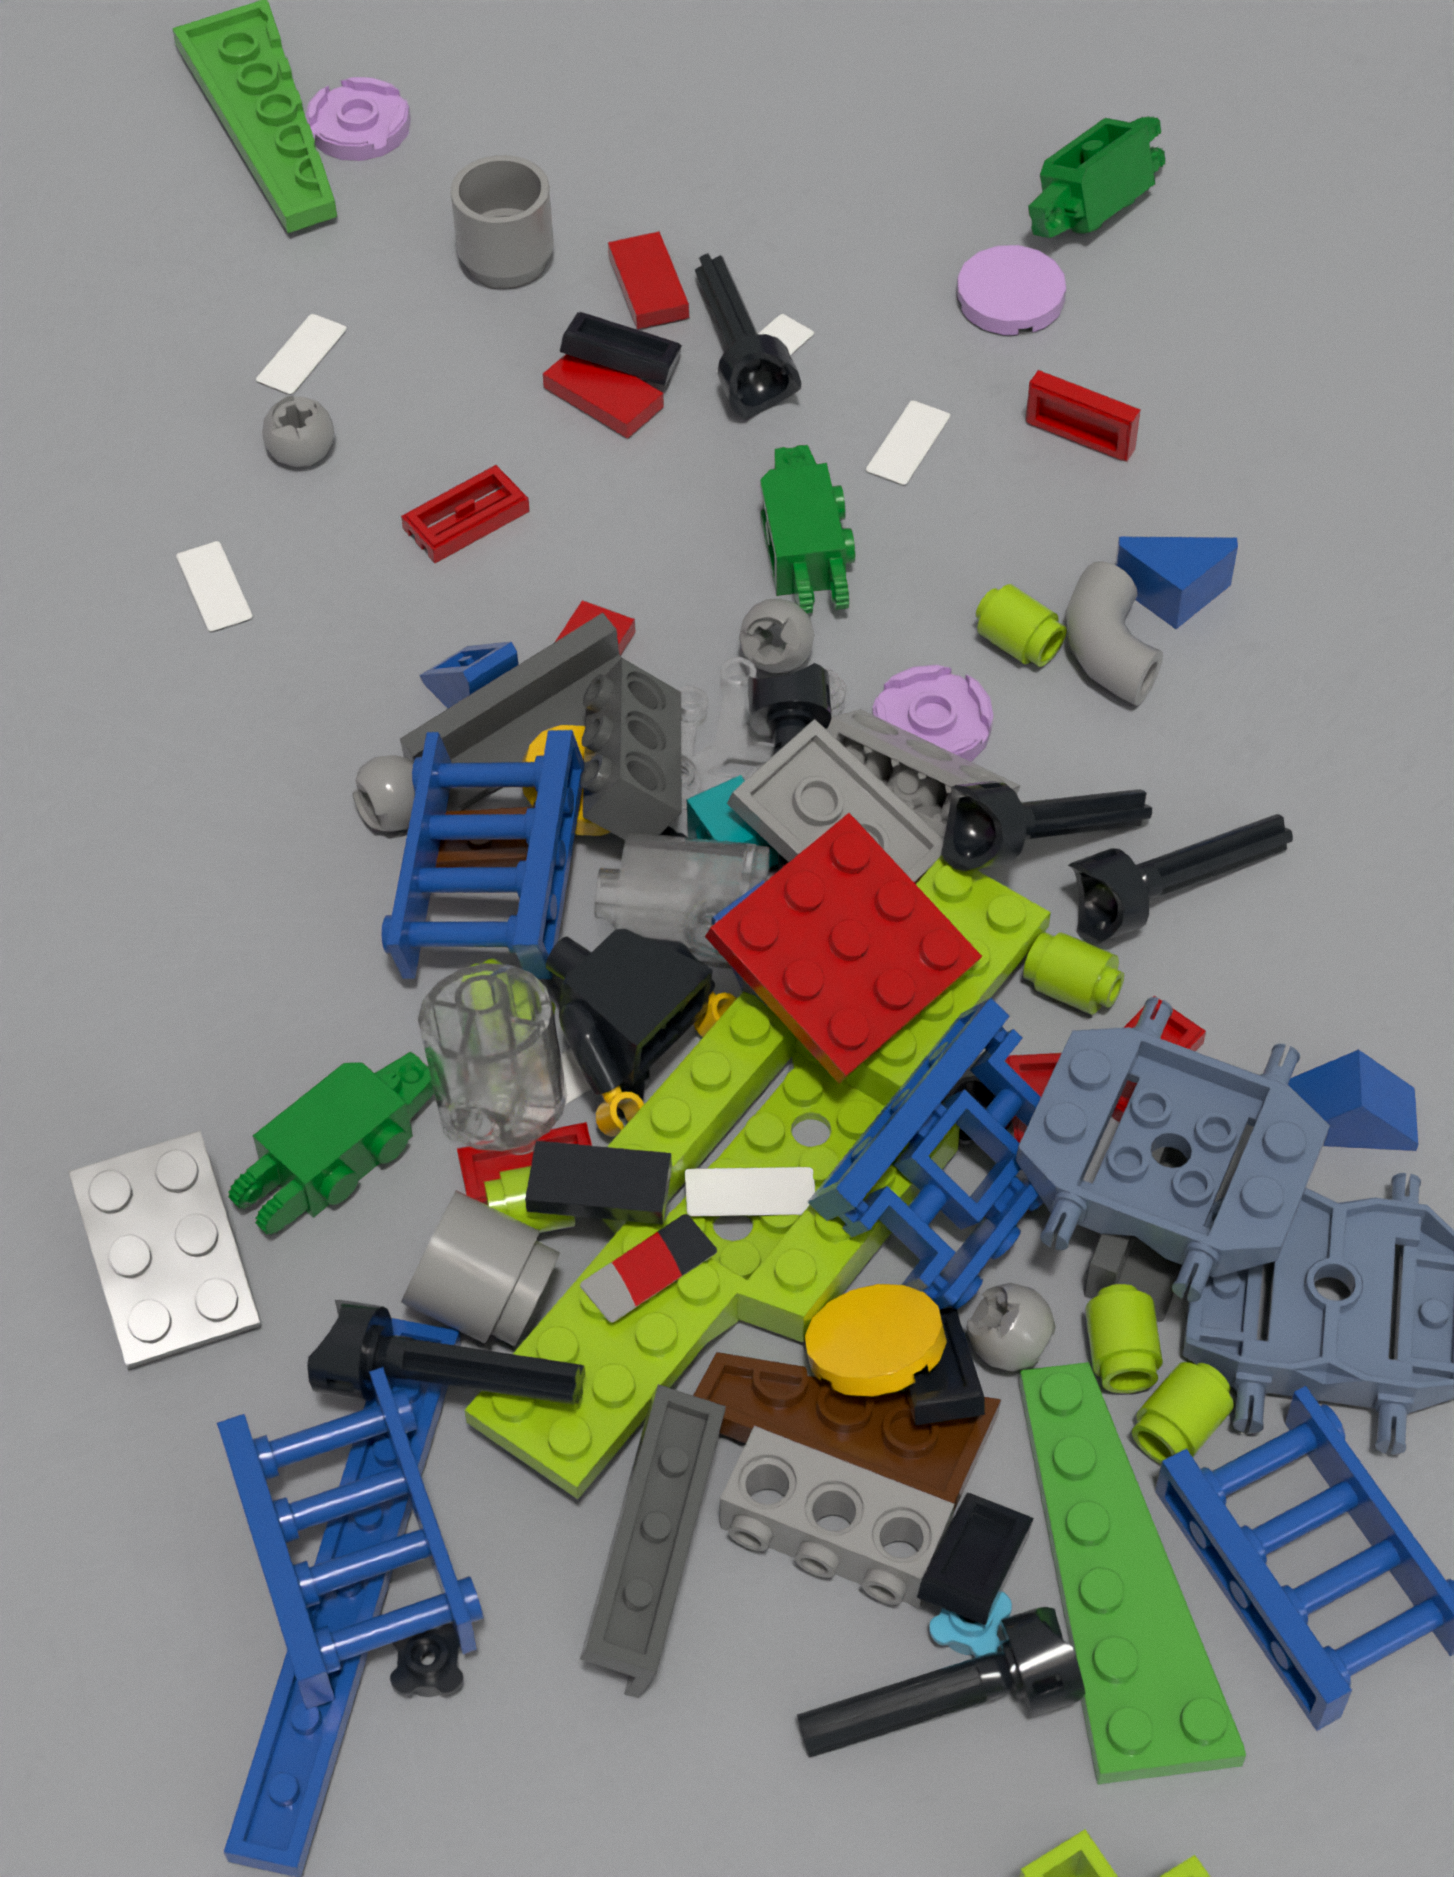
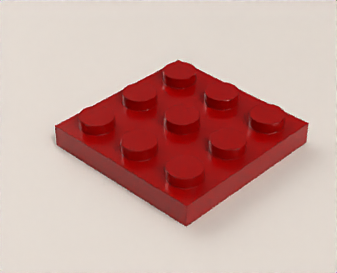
[704,813,983,1084]

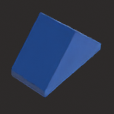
[1115,536,1238,629]
[419,641,519,709]
[1288,1049,1418,1151]

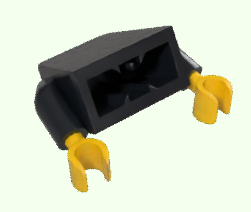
[546,928,737,1137]

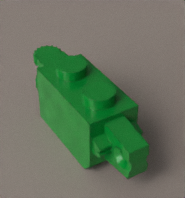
[1028,116,1166,238]
[760,445,856,614]
[228,1051,439,1235]

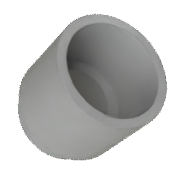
[451,155,554,289]
[401,1190,560,1346]

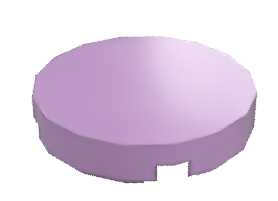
[305,77,411,161]
[957,245,1066,335]
[872,665,993,762]

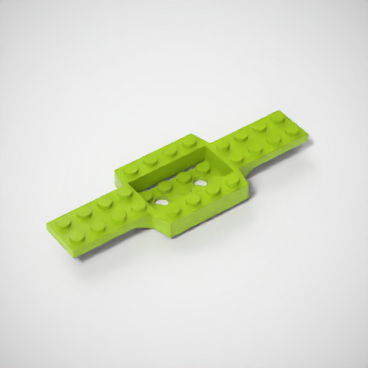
[464,855,1051,1499]

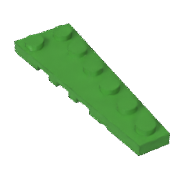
[172,0,337,233]
[1019,1362,1246,1785]

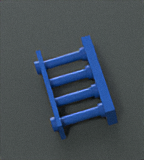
[381,730,584,979]
[217,1367,484,1710]
[1155,1386,1454,1731]

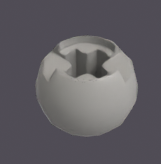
[262,396,334,467]
[739,599,815,673]
[352,755,415,832]
[966,1282,1056,1372]

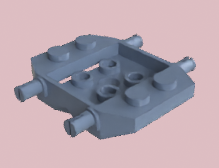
[1016,997,1330,1301]
[1183,1173,1454,1455]

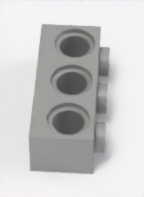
[827,709,1021,837]
[720,1426,955,1608]

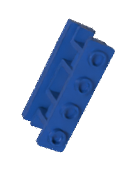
[808,998,1044,1310]

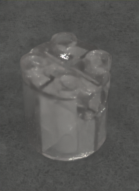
[594,832,770,970]
[418,963,567,1155]

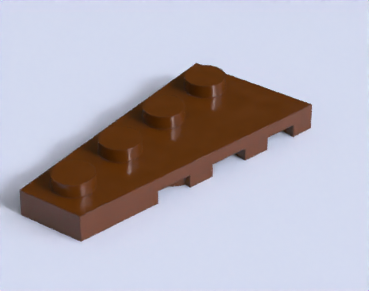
[693,1352,1001,1512]

